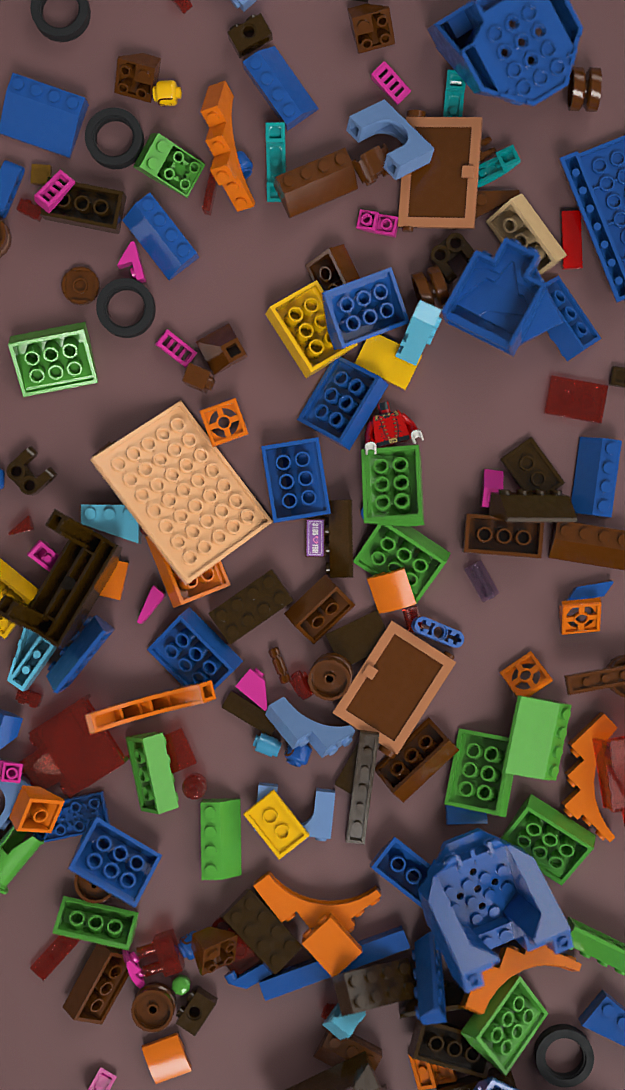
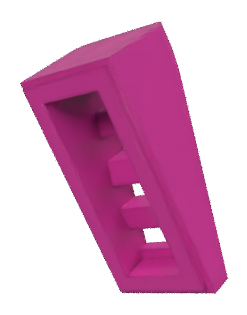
[371,61,411,105]
[34,169,75,213]
[154,329,197,368]
[137,585,166,624]

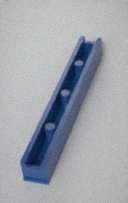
[259,925,410,1001]

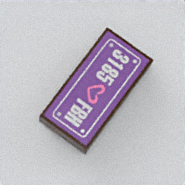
[306,519,325,557]

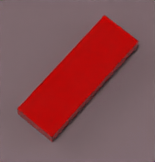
[561,210,583,270]

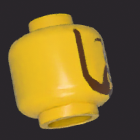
[153,80,182,106]

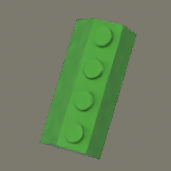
[125,732,179,814]
[201,798,242,880]
[52,896,139,950]
[567,917,625,976]

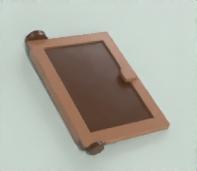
[398,110,483,232]
[332,620,456,759]

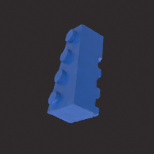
[578,989,625,1046]

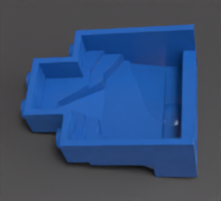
[442,238,547,357]

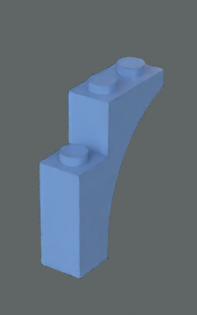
[265,697,355,758]

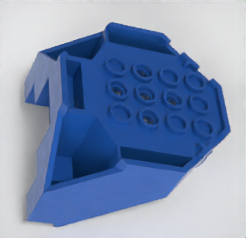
[427,0,583,106]
[418,828,574,993]

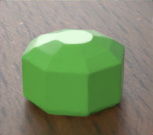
[172,975,191,995]

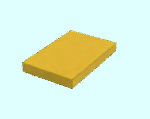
[355,334,422,390]
[243,789,310,860]

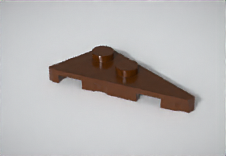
[453,190,520,230]

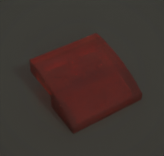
[164,727,197,774]

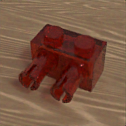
[136,929,185,977]

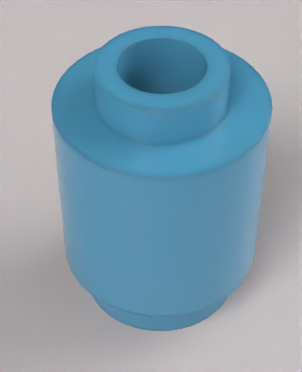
[252,733,282,757]

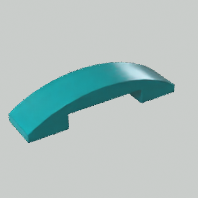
[443,70,466,117]
[265,122,286,202]
[478,145,521,188]

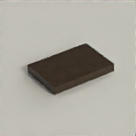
[500,437,565,493]
[325,610,386,665]

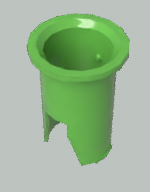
[0,826,44,894]

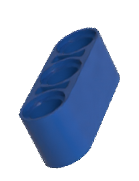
[0,160,25,218]

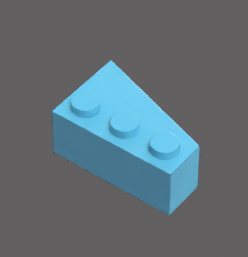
[395,300,442,366]
[81,504,142,544]
[7,627,57,692]
[322,1003,366,1040]

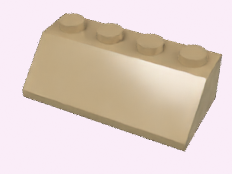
[486,193,567,275]

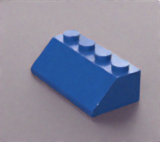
[243,46,319,131]
[122,192,199,281]
[546,275,602,361]
[571,437,622,518]
[370,836,431,908]
[412,932,447,1025]

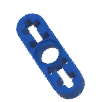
[411,617,464,648]

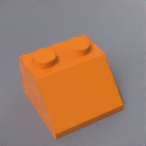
[9,785,65,833]

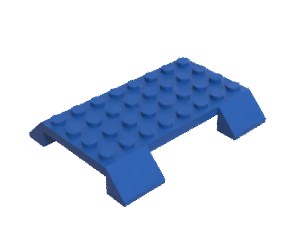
[559,135,625,303]

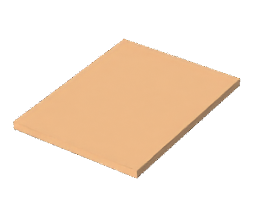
[91,400,273,585]

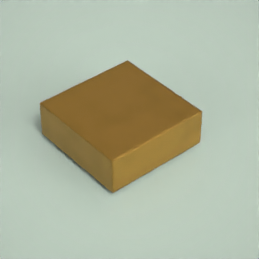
[30,164,52,185]

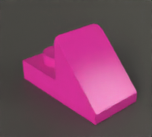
[117,241,147,283]
[27,540,60,572]
[87,1067,117,1090]

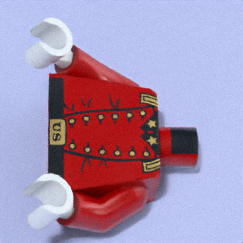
[364,401,424,455]

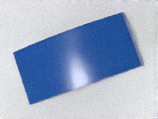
[445,805,488,825]

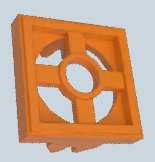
[200,398,249,447]
[559,598,601,635]
[499,651,553,698]

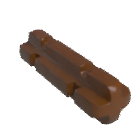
[268,647,291,684]

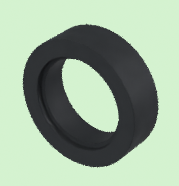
[30,0,91,42]
[85,107,144,169]
[96,278,156,338]
[534,1024,594,1088]

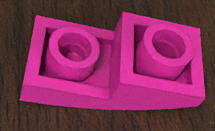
[356,209,398,238]
[0,760,23,783]
[122,949,146,989]

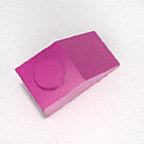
[480,469,503,508]
[235,668,268,711]

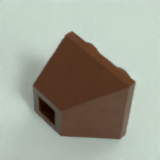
[348,3,395,54]
[114,53,161,103]
[196,323,248,376]
[191,927,238,976]

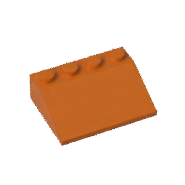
[145,536,231,608]

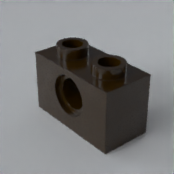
[227,13,273,58]
[176,986,218,1036]

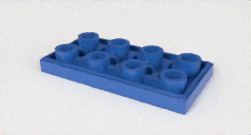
[33,791,110,843]

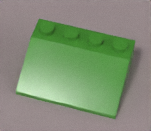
[8,322,98,397]
[361,445,424,527]
[353,524,451,604]
[502,695,572,781]
[444,728,514,817]
[501,794,596,886]
[461,975,549,1076]

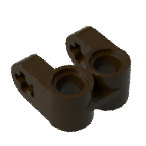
[430,233,475,284]
[6,446,58,496]

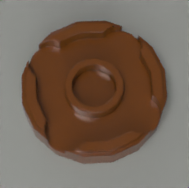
[61,266,100,306]

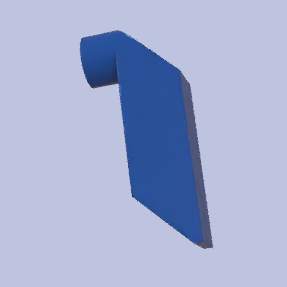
[566,581,614,609]
[224,963,272,989]

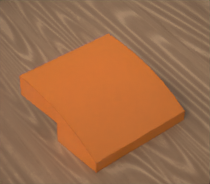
[367,567,416,614]
[142,1033,192,1084]
[408,1054,458,1090]

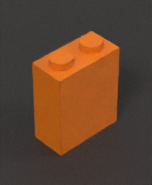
[302,913,362,977]

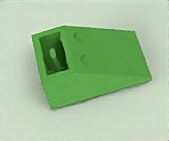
[133,133,206,198]

